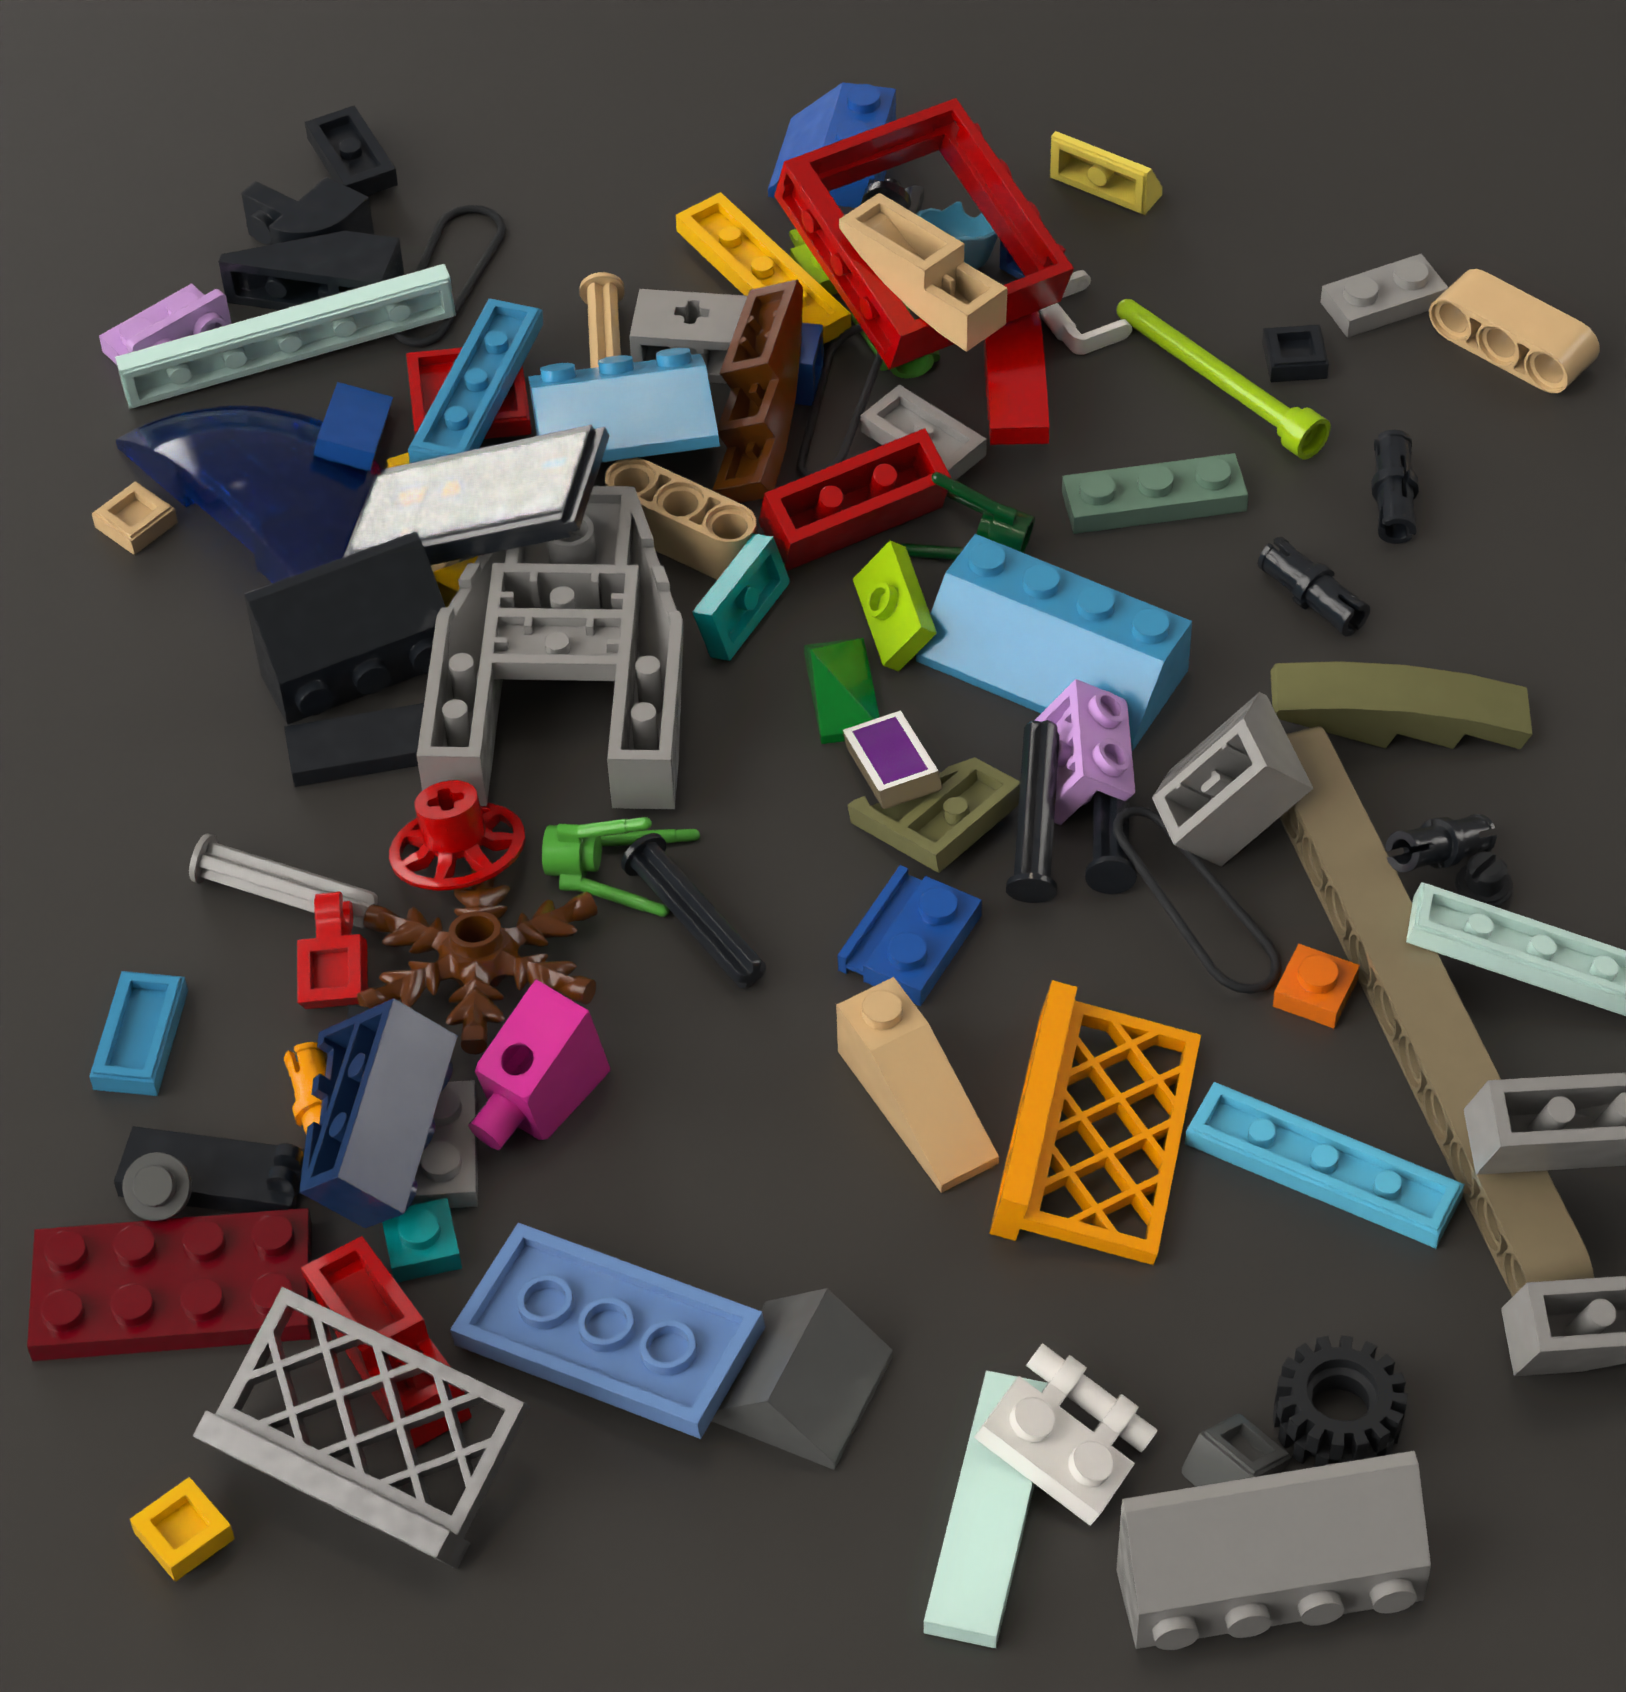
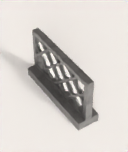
[193,1287,530,1569]

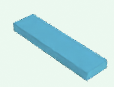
[1185,1082,1465,1249]

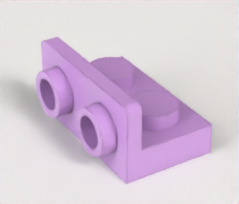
[99,283,231,365]
[1034,679,1135,825]

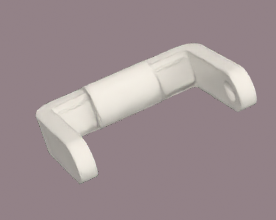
[1039,270,1132,355]

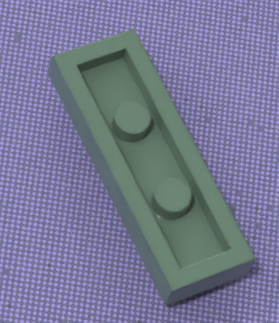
[1062,453,1248,534]

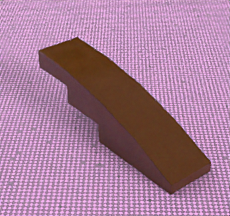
[712,279,803,503]

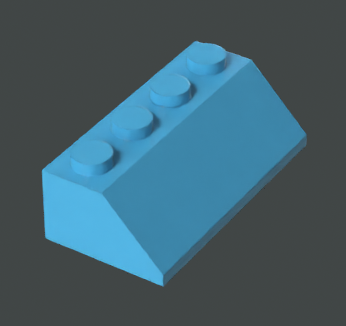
[916,534,1192,751]

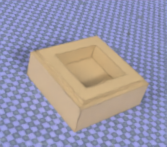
[92,481,178,555]

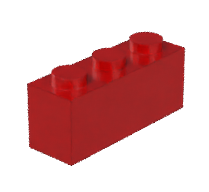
[759,428,952,571]

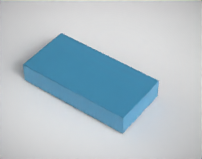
[89,971,188,1096]

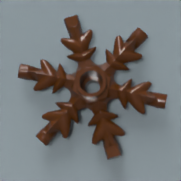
[357,861,598,1055]

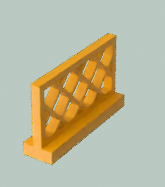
[989,980,1201,1265]

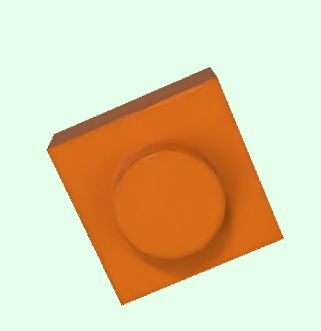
[1273,943,1360,1029]

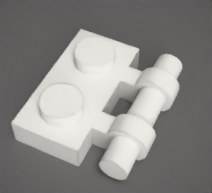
[974,1343,1158,1526]

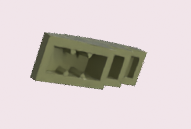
[1270,661,1533,749]

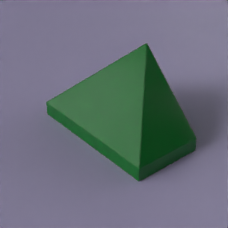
[804,638,880,744]

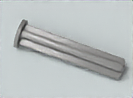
[189,833,378,928]

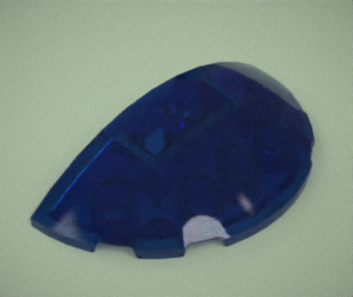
[116,405,397,583]

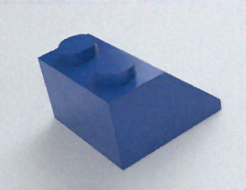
[768,82,896,208]

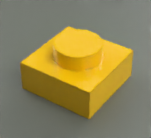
[130,1477,235,1582]

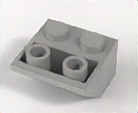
[1152,692,1314,867]

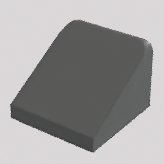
[1182,1414,1292,1487]

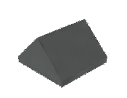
[712,1288,893,1470]

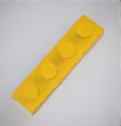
[676,192,851,344]

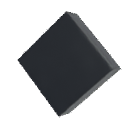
[1262,325,1329,382]

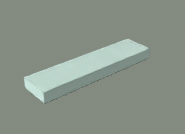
[1406,882,1626,1016]
[924,1370,1048,1648]

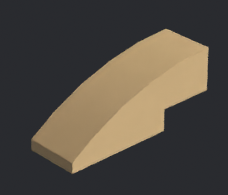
[839,193,1007,352]

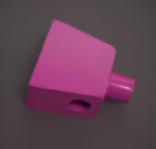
[468,979,611,1150]

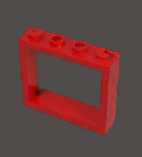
[774,98,1074,370]

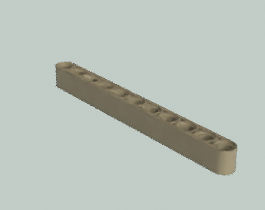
[1279,726,1594,1297]

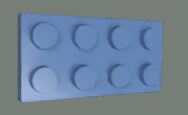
[450,1222,765,1439]

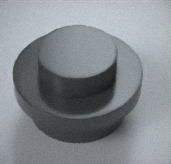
[122,1152,192,1221]

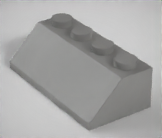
[1116,1451,1431,1650]

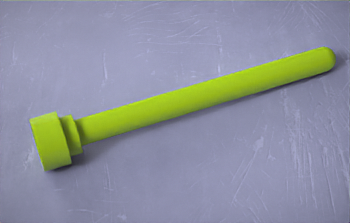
[1116,299,1331,460]

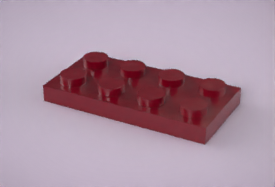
[27,1208,312,1361]

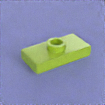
[853,540,937,672]

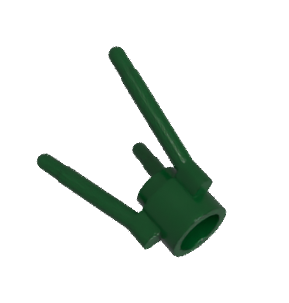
[882,472,1035,560]

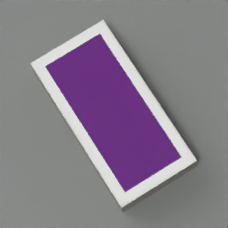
[843,710,942,809]

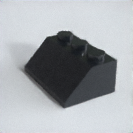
[244,531,446,725]

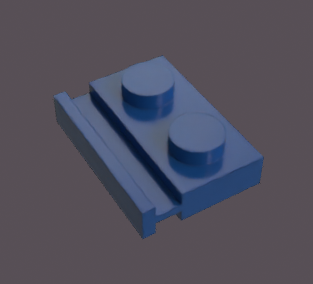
[837,865,982,1007]

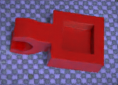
[297,892,368,1009]

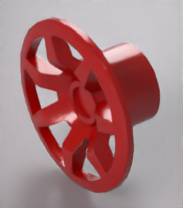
[389,780,526,891]

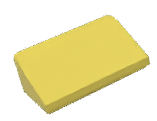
[1050,131,1163,215]

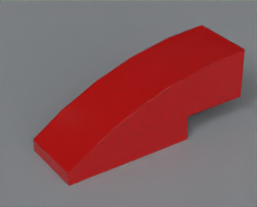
[301,1236,472,1448]

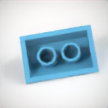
[528,348,720,470]

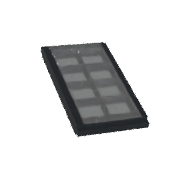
[344,424,610,565]

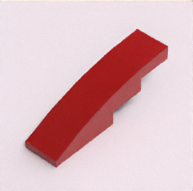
[984,310,1050,445]

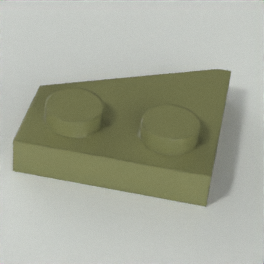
[847,757,1020,873]

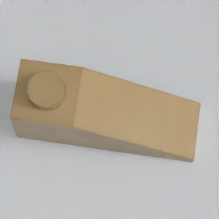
[836,977,999,1193]

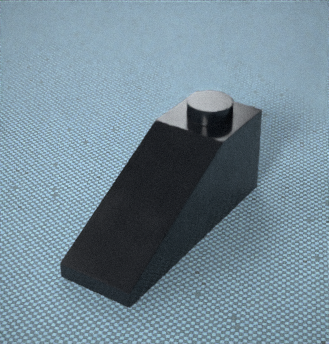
[218,231,405,310]

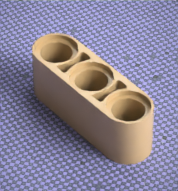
[1429,269,1600,393]
[605,458,757,580]

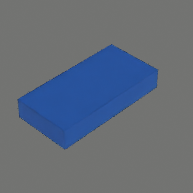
[313,382,393,471]

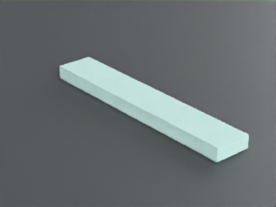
[115,264,456,409]

